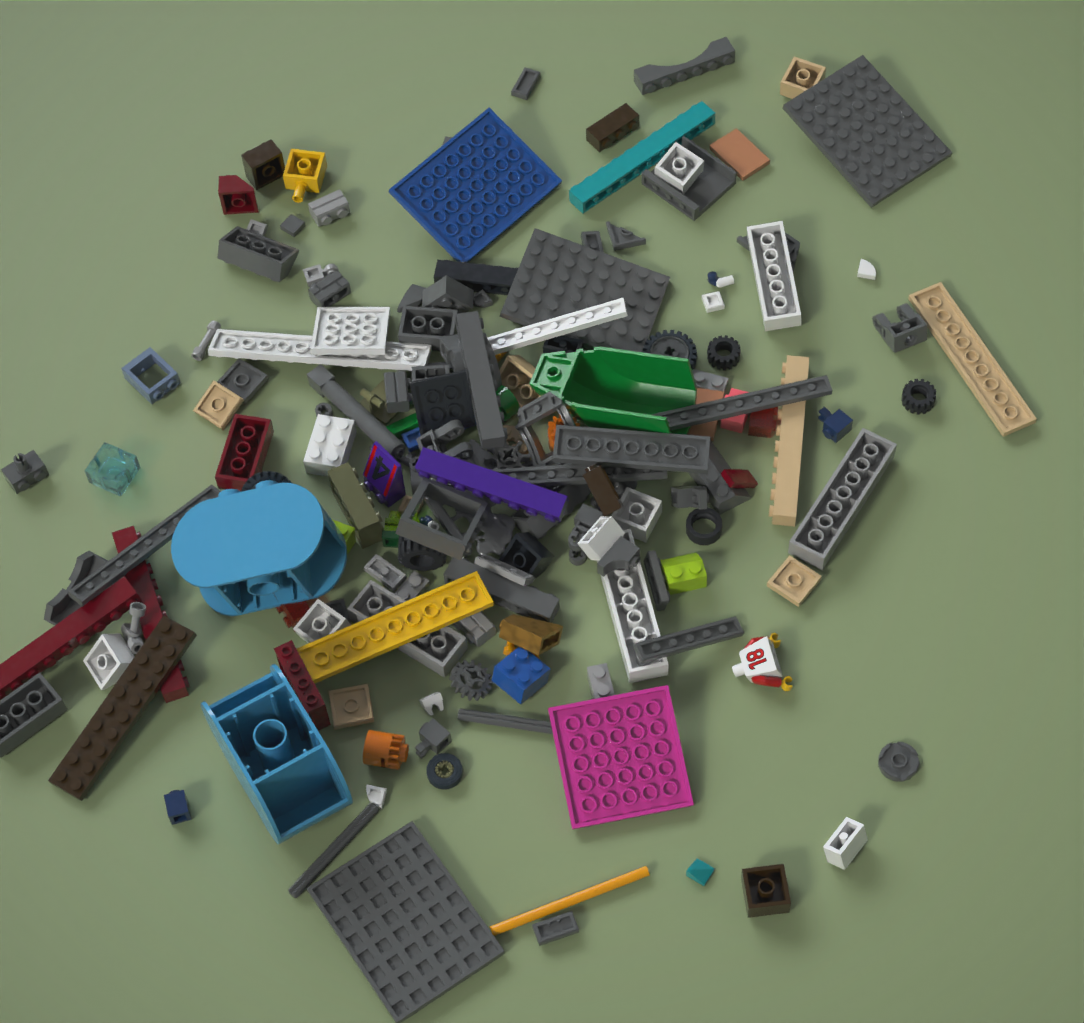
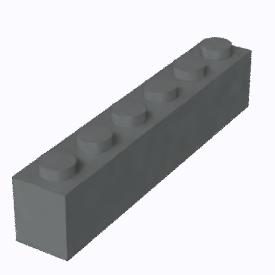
[443,557,560,623]

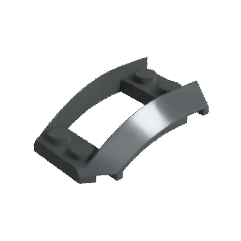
[515,392,576,467]

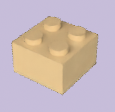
[780,56,826,99]

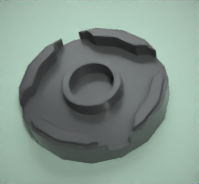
[878,742,919,782]

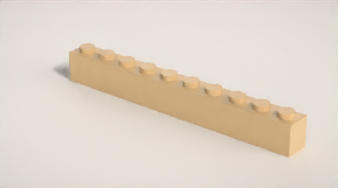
[769,355,809,527]

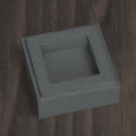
[280,214,305,237]

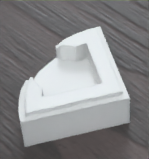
[857,259,876,280]
[366,785,387,810]

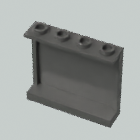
[642,136,737,221]

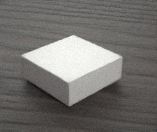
[702,291,725,313]

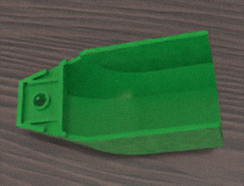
[529,346,697,435]

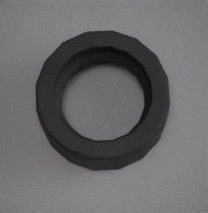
[686,507,722,545]

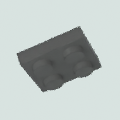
[217,358,268,404]

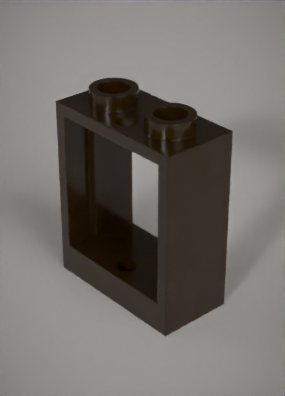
[583,463,623,517]

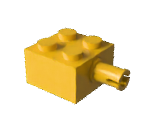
[283,149,327,203]

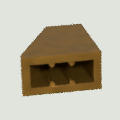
[499,614,563,655]

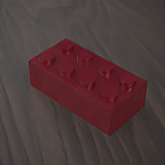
[215,414,274,491]

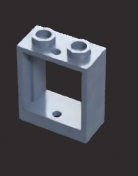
[121,347,180,404]

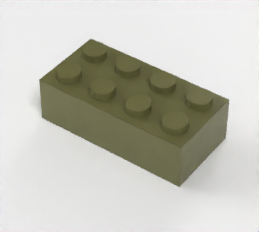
[327,462,384,549]

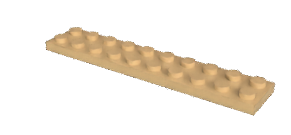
[908,282,1037,437]

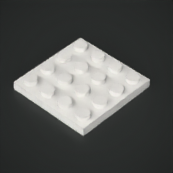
[311,307,390,356]

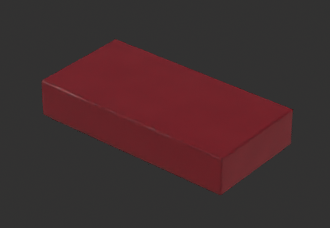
[721,469,758,488]

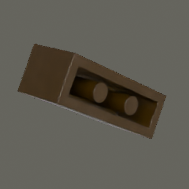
[586,103,639,152]

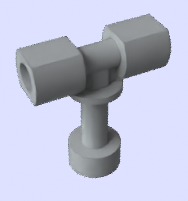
[121,602,146,654]

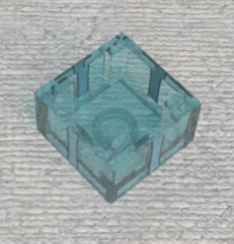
[84,442,141,496]

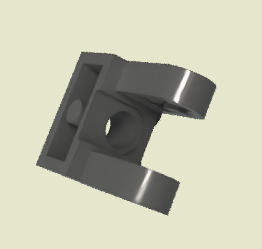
[872,303,927,353]
[416,420,474,460]
[568,504,604,566]

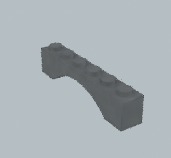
[634,37,735,95]

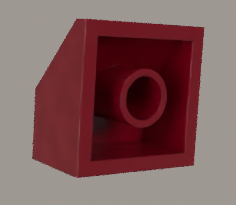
[218,175,259,215]

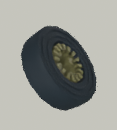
[426,753,463,790]

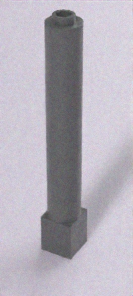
[307,364,406,459]

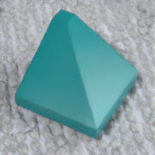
[686,858,715,886]

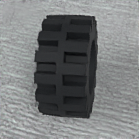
[707,335,741,371]
[901,379,936,415]

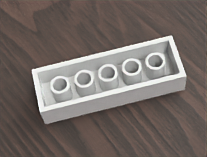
[747,221,801,331]

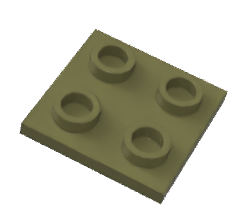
[360,380,399,425]

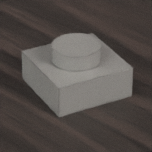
[246,219,268,236]

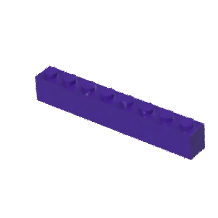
[415,447,569,523]

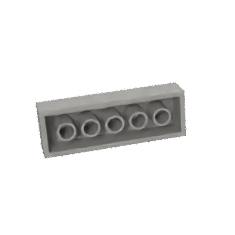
[347,580,468,678]

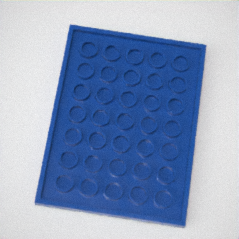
[389,107,562,262]

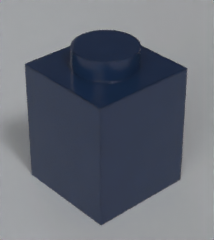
[164,790,192,825]

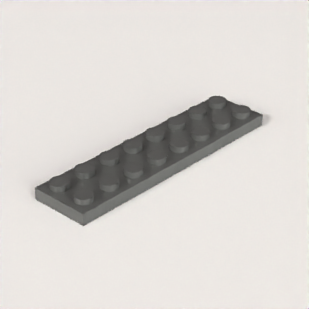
[553,425,710,474]

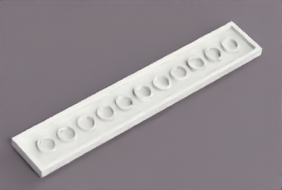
[208,329,432,371]

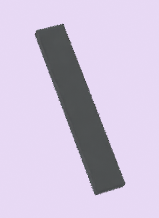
[633,616,744,664]

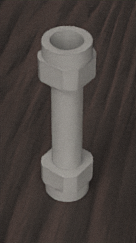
[191,320,221,361]

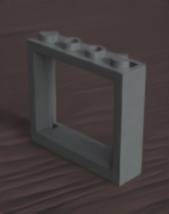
[395,477,488,560]

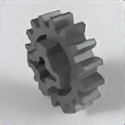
[449,660,493,701]

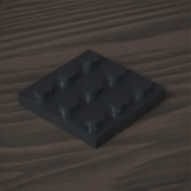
[410,370,476,436]

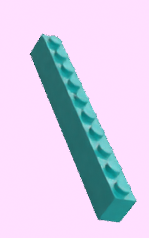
[569,101,716,214]

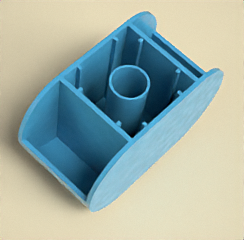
[171,480,347,616]
[200,664,353,845]

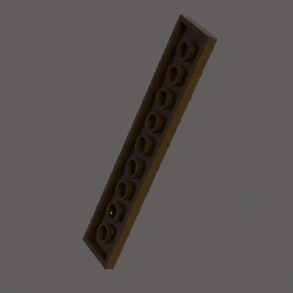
[48,616,197,801]

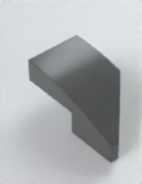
[397,284,426,313]

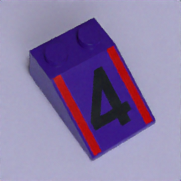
[363,441,406,508]

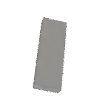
[474,554,534,586]

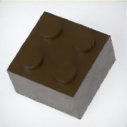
[241,139,285,190]
[741,864,791,918]

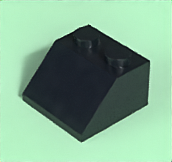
[499,532,555,580]

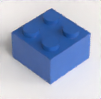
[491,647,551,704]

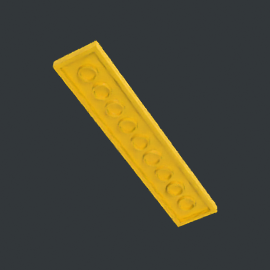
[297,571,494,683]

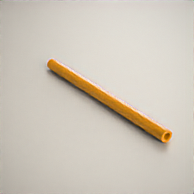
[490,866,650,936]

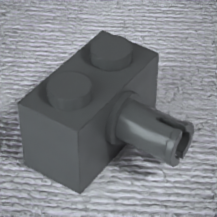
[1,450,49,494]

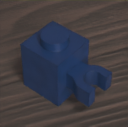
[818,407,853,443]

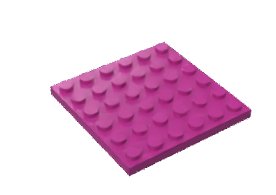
[548,685,694,830]

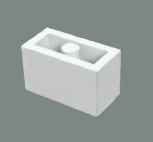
[577,516,625,561]
[823,817,868,870]

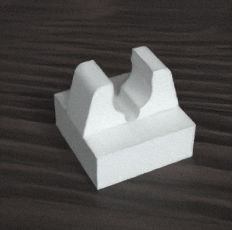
[419,692,444,715]

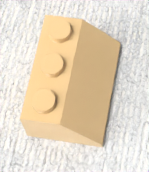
[499,355,541,408]

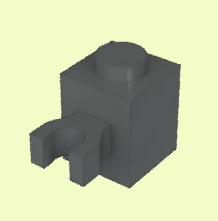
[415,719,452,759]

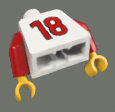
[732,633,793,691]

